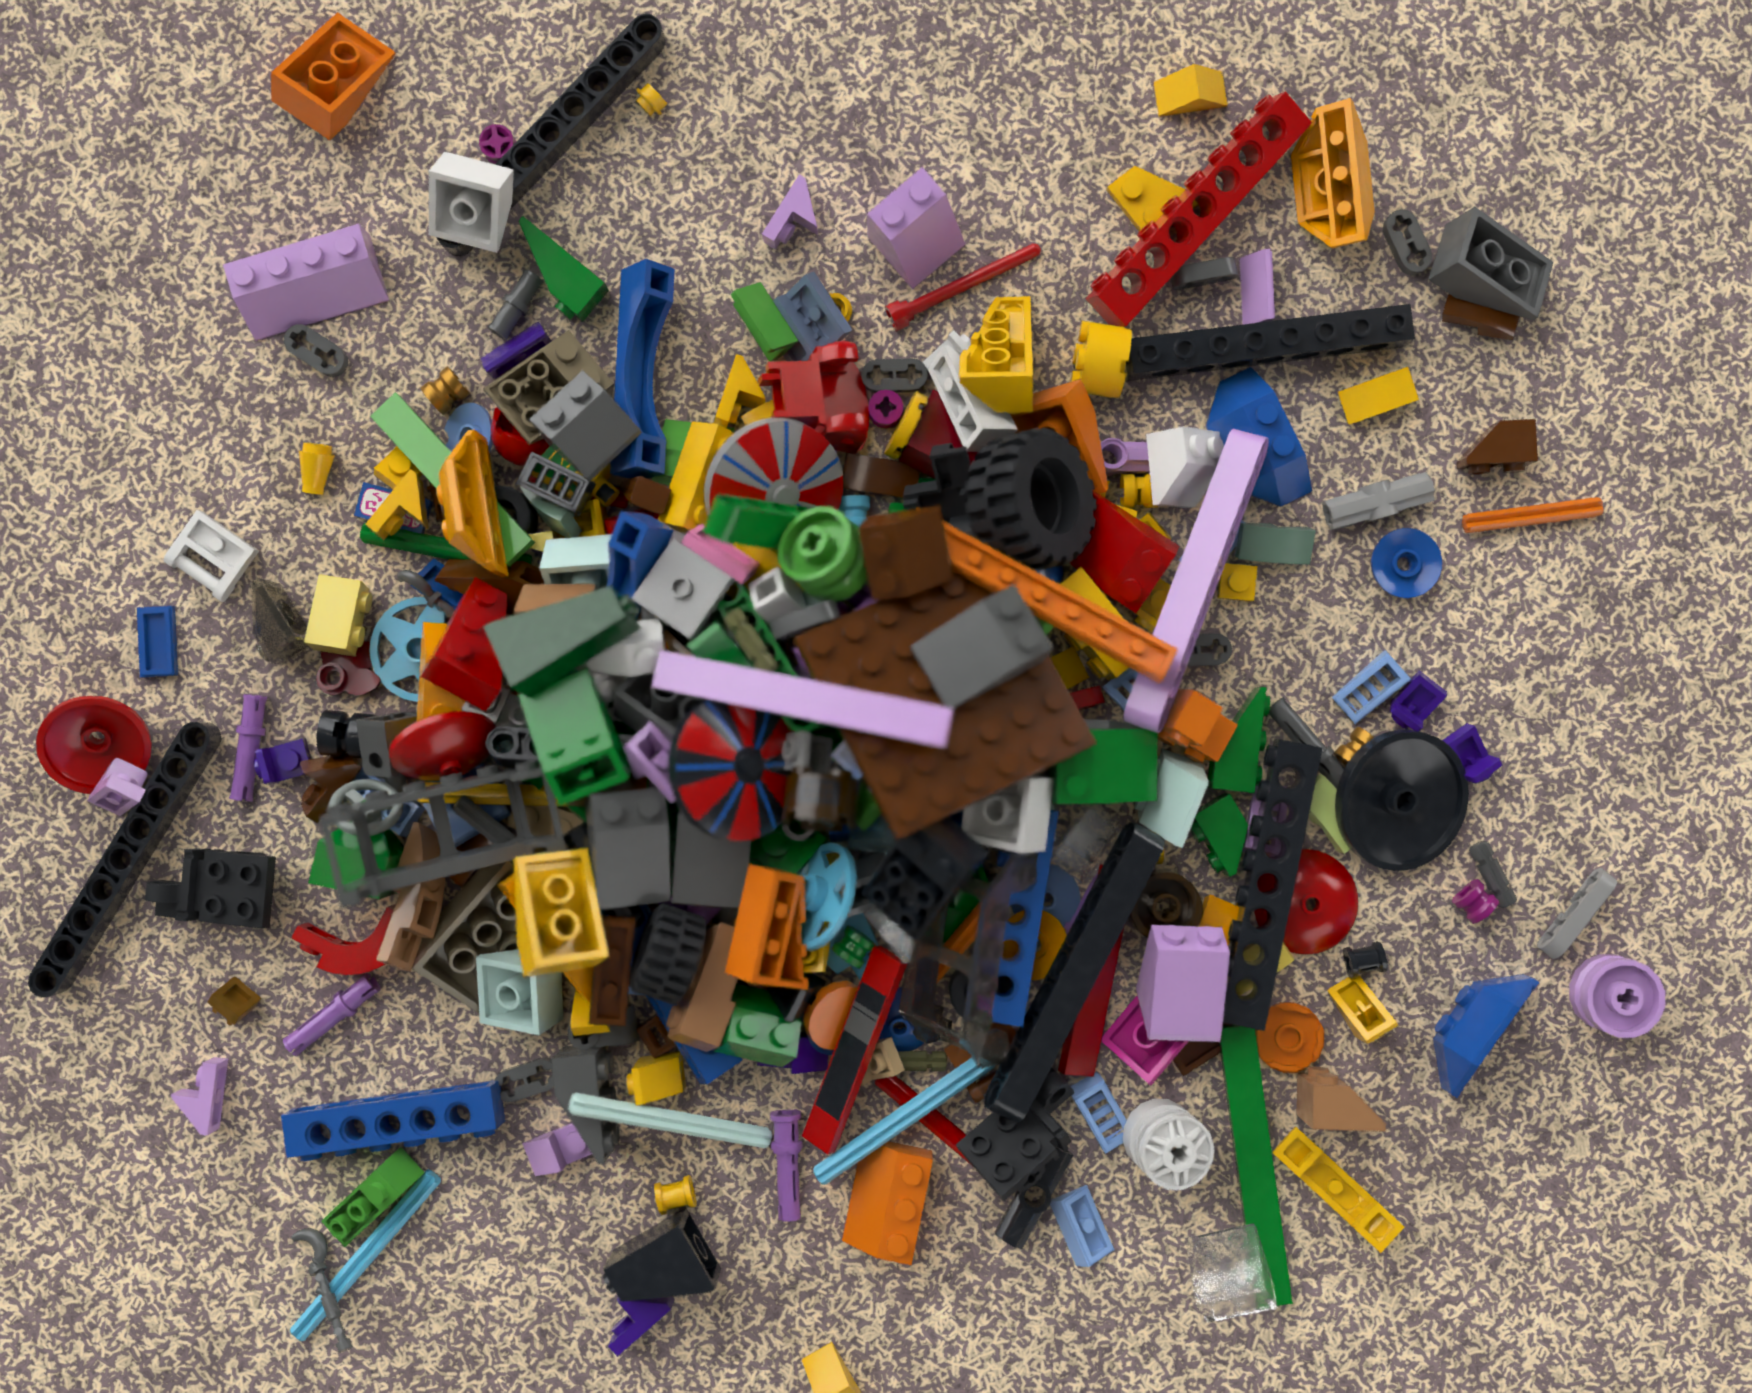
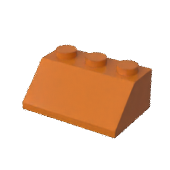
[842,1141,933,1266]

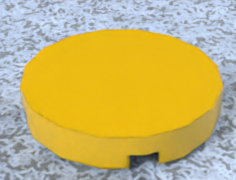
[884,391,928,460]

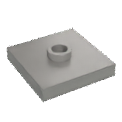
[632,538,735,641]

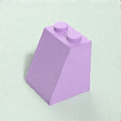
[867,167,965,290]
[1136,925,1230,1042]

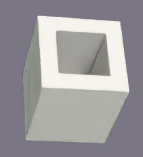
[748,566,806,625]

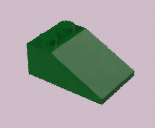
[1049,728,1158,804]

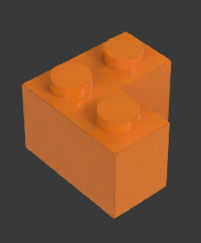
[1157,689,1238,764]

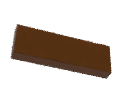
[589,915,635,1026]

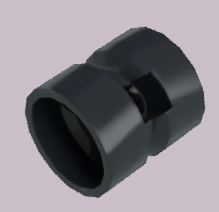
[316,710,377,759]

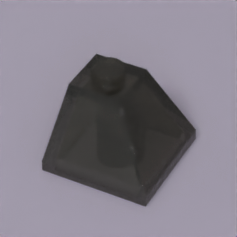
[252,578,310,665]

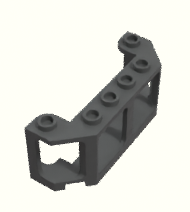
[320,760,566,909]

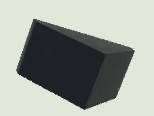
[764,973,826,1022]

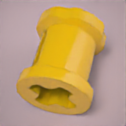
[654,1175,697,1215]

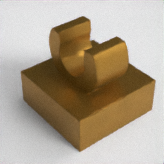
[207,976,262,1026]

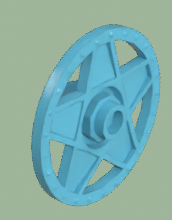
[370,597,446,702]
[797,843,856,950]

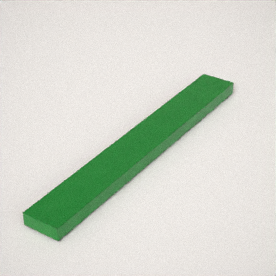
[1219,1024,1293,1309]

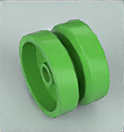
[778,507,868,602]

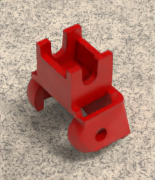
[758,341,869,454]

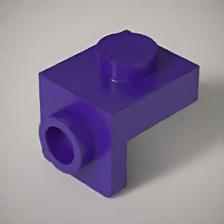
[1390,670,1447,731]
[1442,723,1503,783]

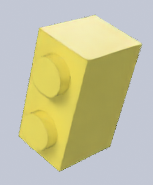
[304,574,372,657]

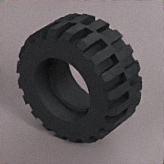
[965,428,1096,571]

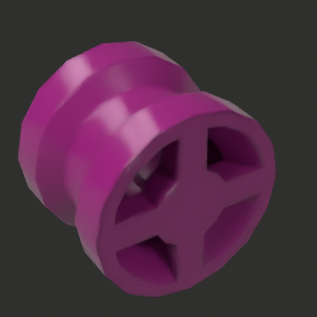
[479,124,516,165]
[868,389,903,429]
[1452,879,1499,924]

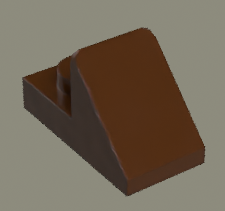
[300,753,361,824]

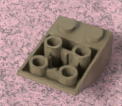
[483,330,614,445]

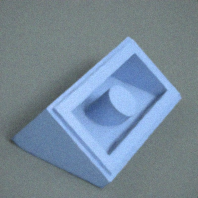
[1050,1185,1114,1267]

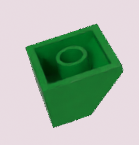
[714,983,802,1067]

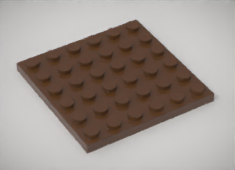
[794,572,1096,841]

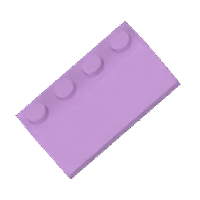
[223,224,390,341]

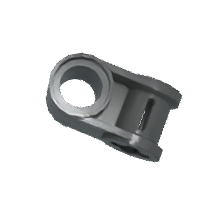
[568,1004,640,1050]

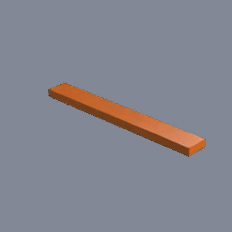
[917,507,1178,684]

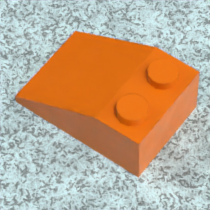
[271,12,396,140]
[1010,379,1109,494]

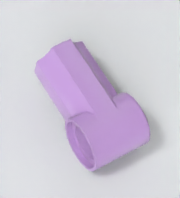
[1101,438,1150,477]

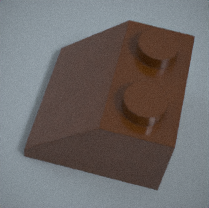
[858,506,954,601]

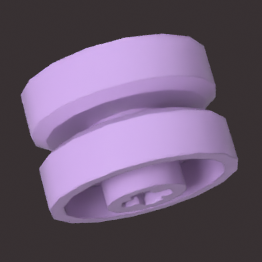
[1569,954,1665,1038]

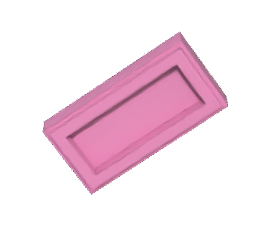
[681,524,760,584]

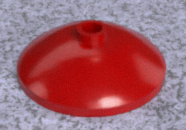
[36,696,152,794]
[389,711,496,781]
[1254,849,1358,955]

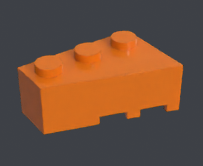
[725,864,808,990]

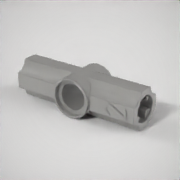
[1322,472,1435,530]

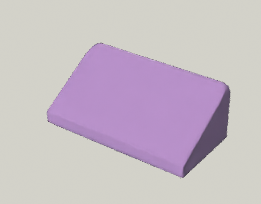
[1240,249,1275,324]

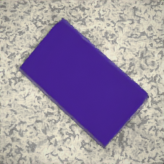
[481,321,552,379]

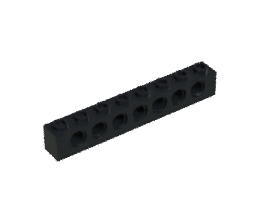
[1126,304,1415,381]
[1223,739,1323,1031]

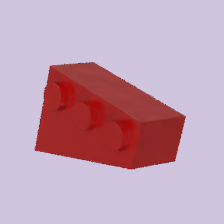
[420,577,507,712]

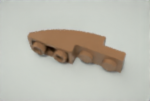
[377,822,445,972]

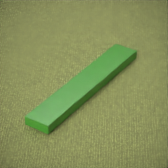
[370,392,536,567]

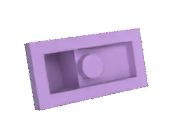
[762,174,818,250]
[624,721,676,803]
[87,758,147,816]
[171,1057,228,1136]
[522,1123,592,1176]

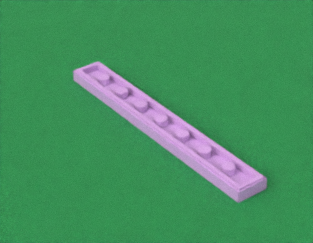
[652,650,954,748]

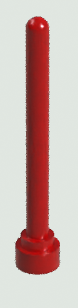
[885,243,1041,332]

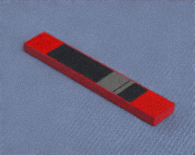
[802,946,908,1155]

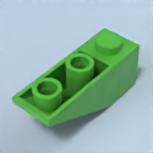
[321,1147,425,1247]

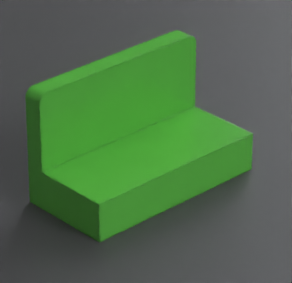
[731,282,798,362]

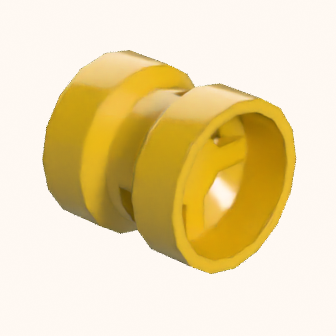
[1120,473,1158,509]

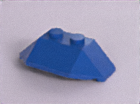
[1205,367,1312,507]
[1433,974,1540,1098]

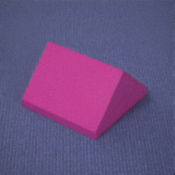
[1101,995,1188,1086]

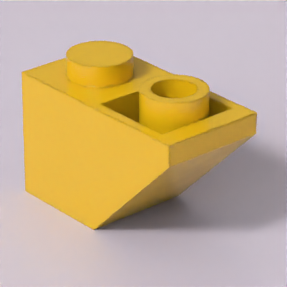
[627,1052,686,1105]

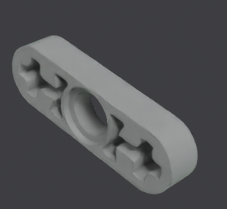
[1537,868,1617,959]

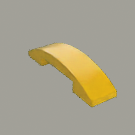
[1272,1126,1405,1253]

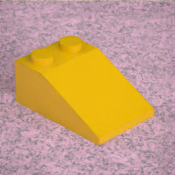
[514,848,608,977]

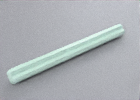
[569,1093,772,1148]

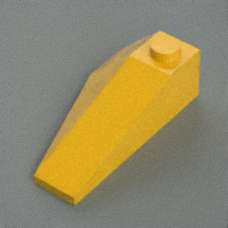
[959,296,1033,414]

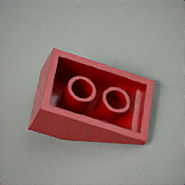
[1070,490,1179,613]

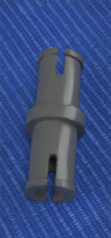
[487,269,544,340]

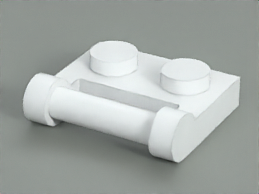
[163,510,259,602]

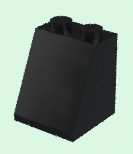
[603,1207,721,1302]

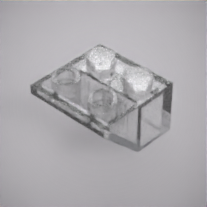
[1185,1223,1278,1323]

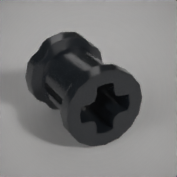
[1342,941,1388,979]

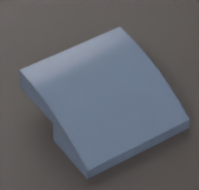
[773,272,853,361]

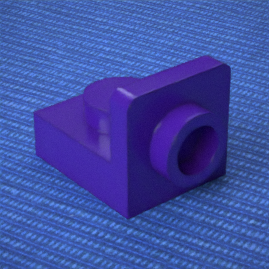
[254,738,311,784]

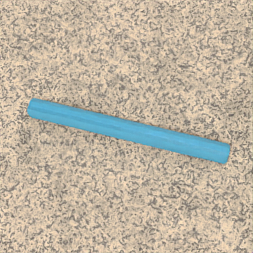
[813,1050,995,1185]
[290,1169,441,1341]

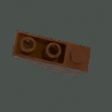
[435,559,545,616]

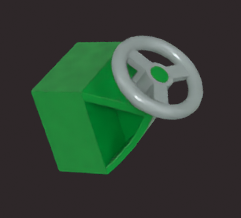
[308,779,404,900]

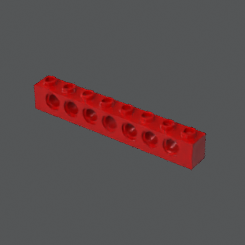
[1085,91,1312,327]

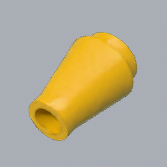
[299,442,335,495]

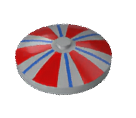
[704,418,843,516]

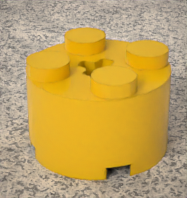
[1070,320,1132,398]

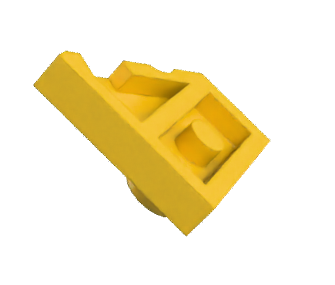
[1106,166,1199,232]

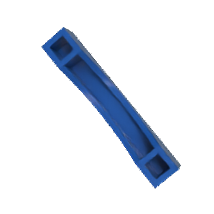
[610,259,675,479]
[565,511,674,676]

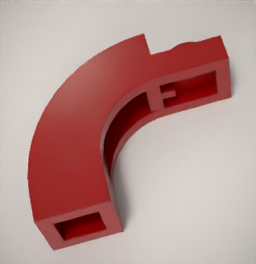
[291,904,396,975]

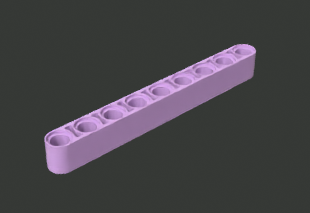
[1123,429,1269,733]

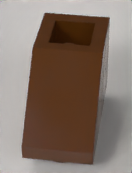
[1456,419,1538,475]

